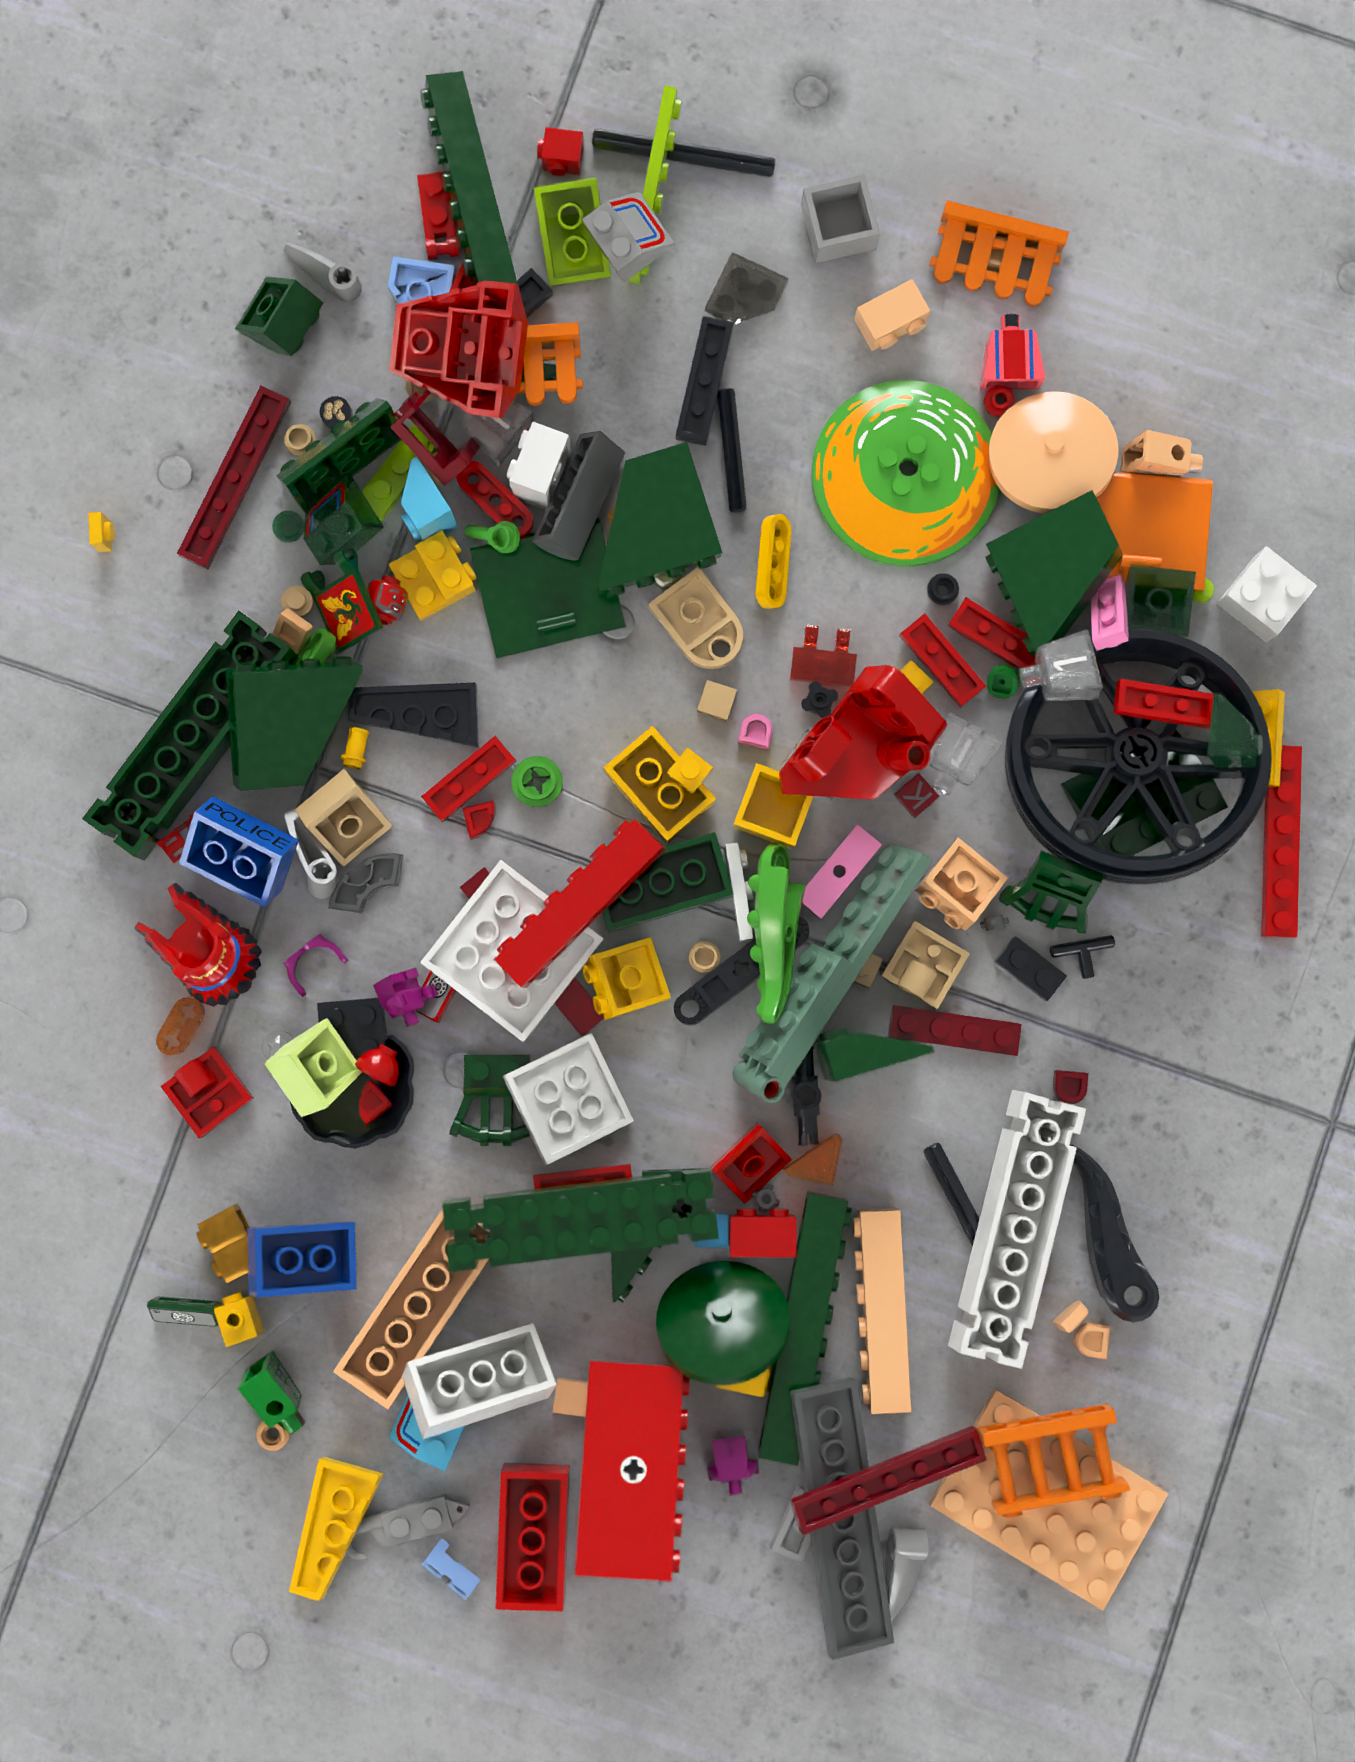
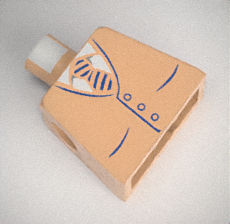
[1121,430,1203,477]

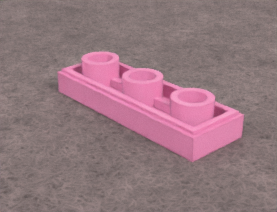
[802,824,882,920]

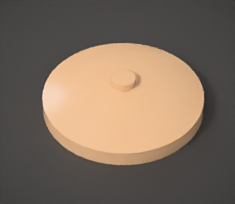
[989,392,1118,514]

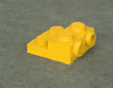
[388,530,477,621]
[583,937,671,1020]

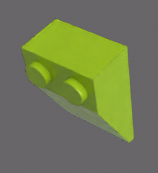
[534,177,611,286]

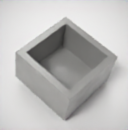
[801,174,880,263]

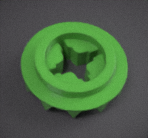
[511,756,563,807]

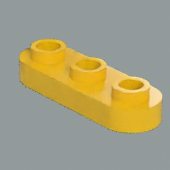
[755,514,792,609]

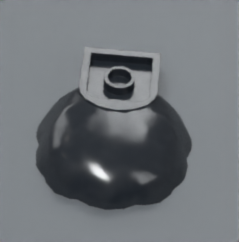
[290,997,414,1149]

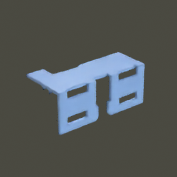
[421,1538,481,1600]

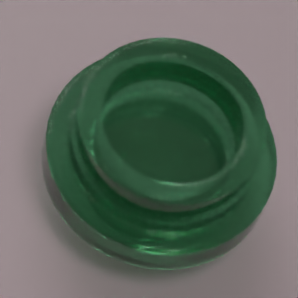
[272,511,305,543]

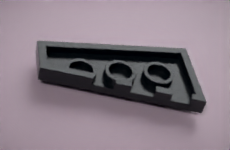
[348,682,479,748]

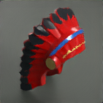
[134,883,262,1007]

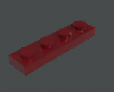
[888,1005,1022,1056]

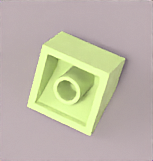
[264,1018,362,1117]

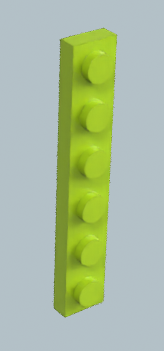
[628,85,682,285]

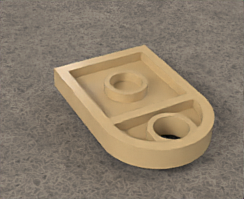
[648,567,743,669]

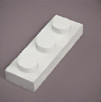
[725,842,755,942]

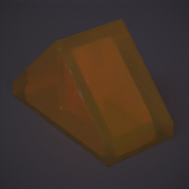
[783,1133,842,1185]

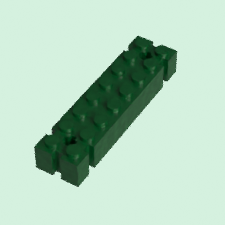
[82,610,298,861]
[442,1168,719,1272]

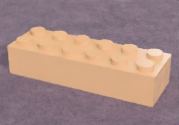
[333,1208,490,1410]

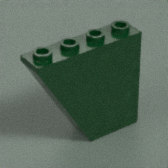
[597,441,723,598]
[985,490,1123,662]
[226,656,363,791]

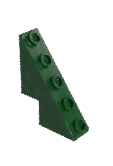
[611,1168,702,1303]

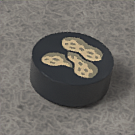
[319,396,353,429]

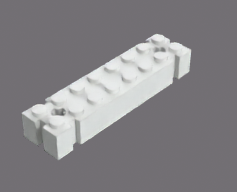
[948,1090,1086,1369]

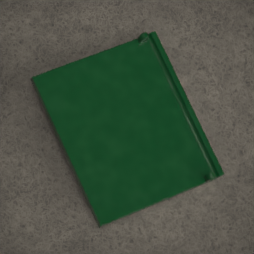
[470,517,626,659]

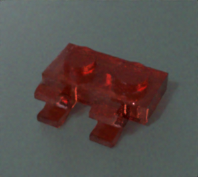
[790,625,857,687]

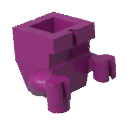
[373,968,438,1027]
[707,1436,759,1496]

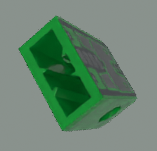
[238,1351,306,1434]

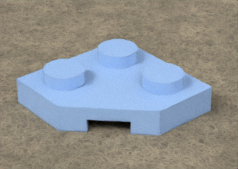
[388,256,456,304]

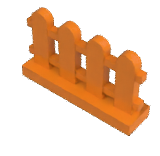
[929,200,1069,307]
[509,322,583,407]

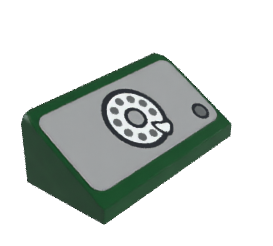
[147,1296,221,1327]

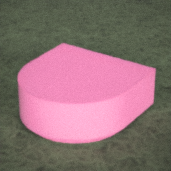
[737,714,773,750]

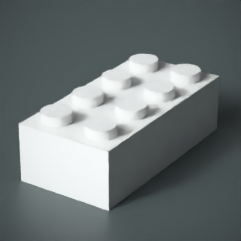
[402,1323,556,1439]

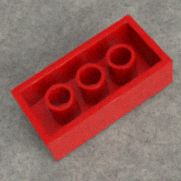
[495,1463,570,1612]

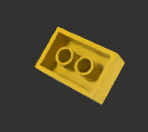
[603,725,716,845]

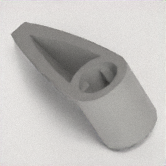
[284,243,362,302]
[284,808,337,899]
[885,1528,929,1621]

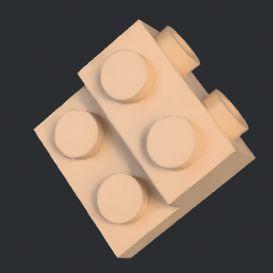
[915,838,1008,931]

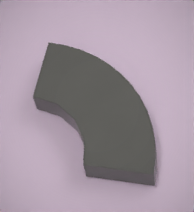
[328,853,403,914]

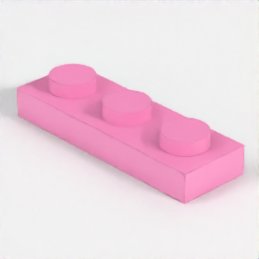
[1091,574,1129,651]

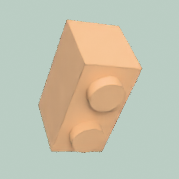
[854,279,931,351]

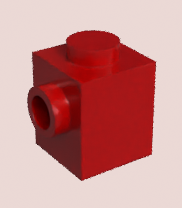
[537,127,584,176]

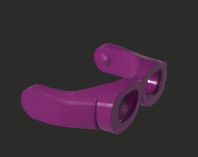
[283,934,349,997]

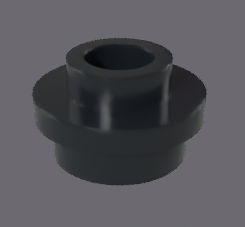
[927,573,959,606]

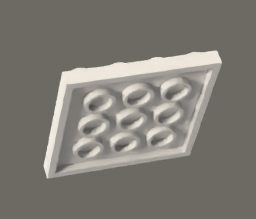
[420,860,604,1042]

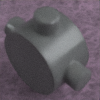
[980,915,1009,931]
[752,1184,780,1213]

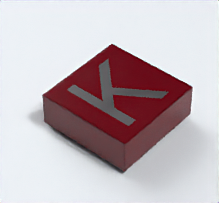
[894,773,940,819]

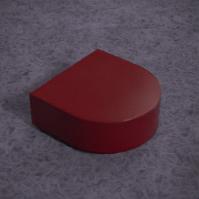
[1053,1070,1089,1104]

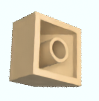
[295,769,393,867]

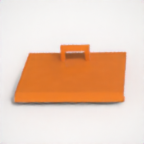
[1097,472,1213,591]

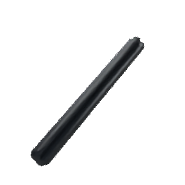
[592,128,776,177]

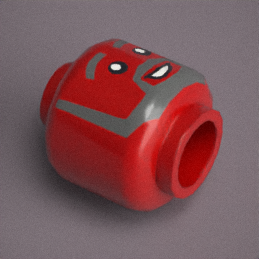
[367,576,408,626]

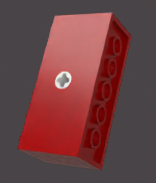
[575,1361,690,1582]

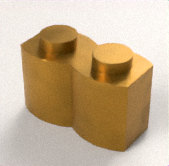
[196,1204,250,1283]

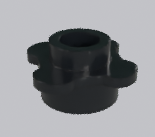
[801,682,838,718]

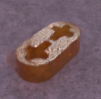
[156,997,205,1055]

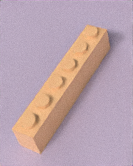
[852,1208,911,1414]

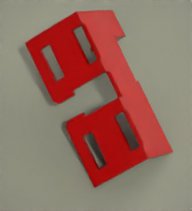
[155,812,194,863]

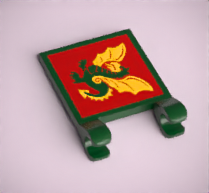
[300,549,383,654]

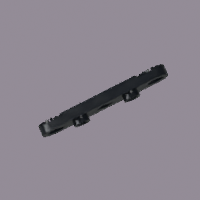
[674,916,810,1026]

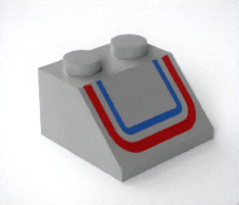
[582,192,675,283]

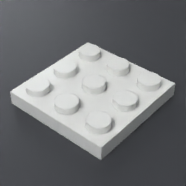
[503,1033,634,1165]

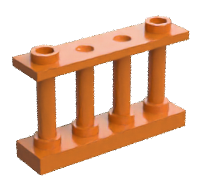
[977,1403,1130,1518]

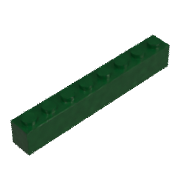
[420,71,519,287]
[758,1191,852,1466]

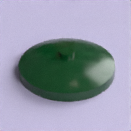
[656,1261,790,1385]

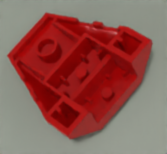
[389,281,528,419]

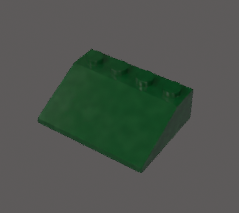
[276,398,402,514]
[1060,730,1228,856]
[814,1028,934,1082]

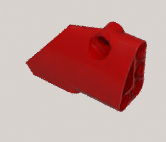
[779,665,947,800]

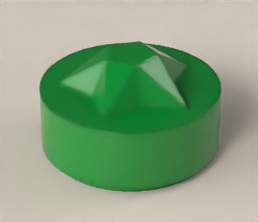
[987,665,1019,699]

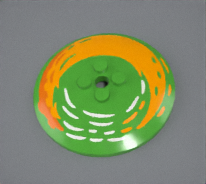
[812,380,999,567]

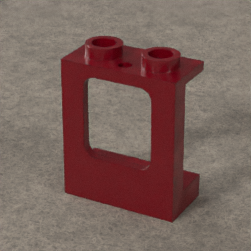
[391,390,481,486]

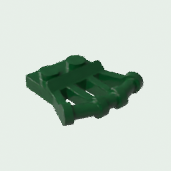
[999,851,1103,934]
[449,1055,531,1146]

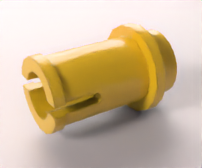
[341,727,369,769]

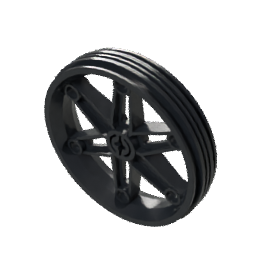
[1005,629,1272,885]

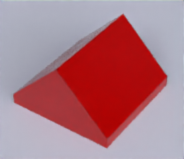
[710,1122,792,1204]

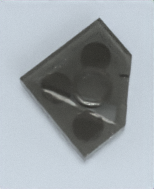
[705,252,789,324]

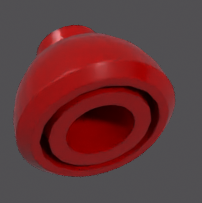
[355,1043,399,1086]

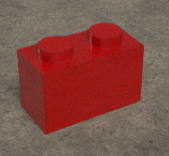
[729,1208,797,1258]

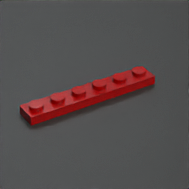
[1261,745,1302,938]

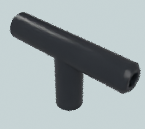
[1050,935,1115,979]

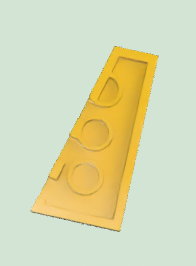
[289,1457,384,1601]

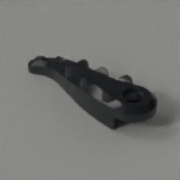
[1069,1144,1160,1323]

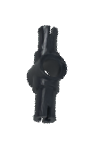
[790,1046,822,1146]

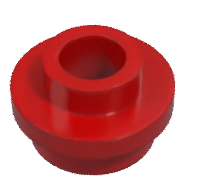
[984,385,1016,417]

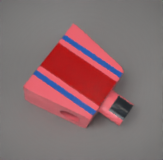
[980,314,1045,390]

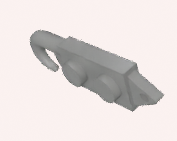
[346,1494,470,1561]

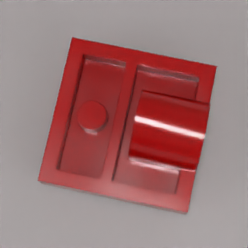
[160,1047,254,1138]

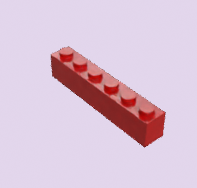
[494,819,666,988]

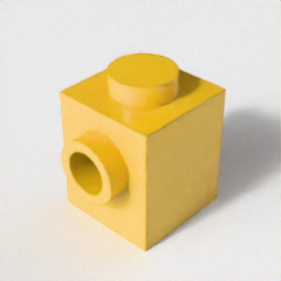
[214,1292,265,1347]

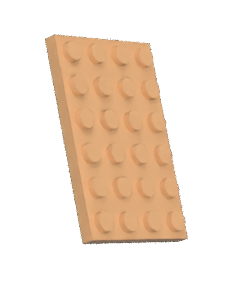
[929,1388,1168,1611]

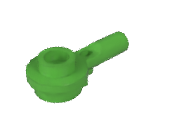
[465,521,520,553]

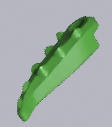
[747,843,806,1024]

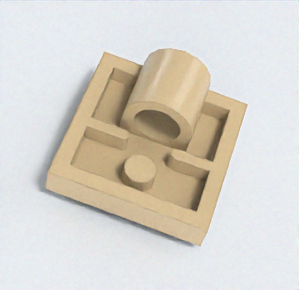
[881,920,970,1009]

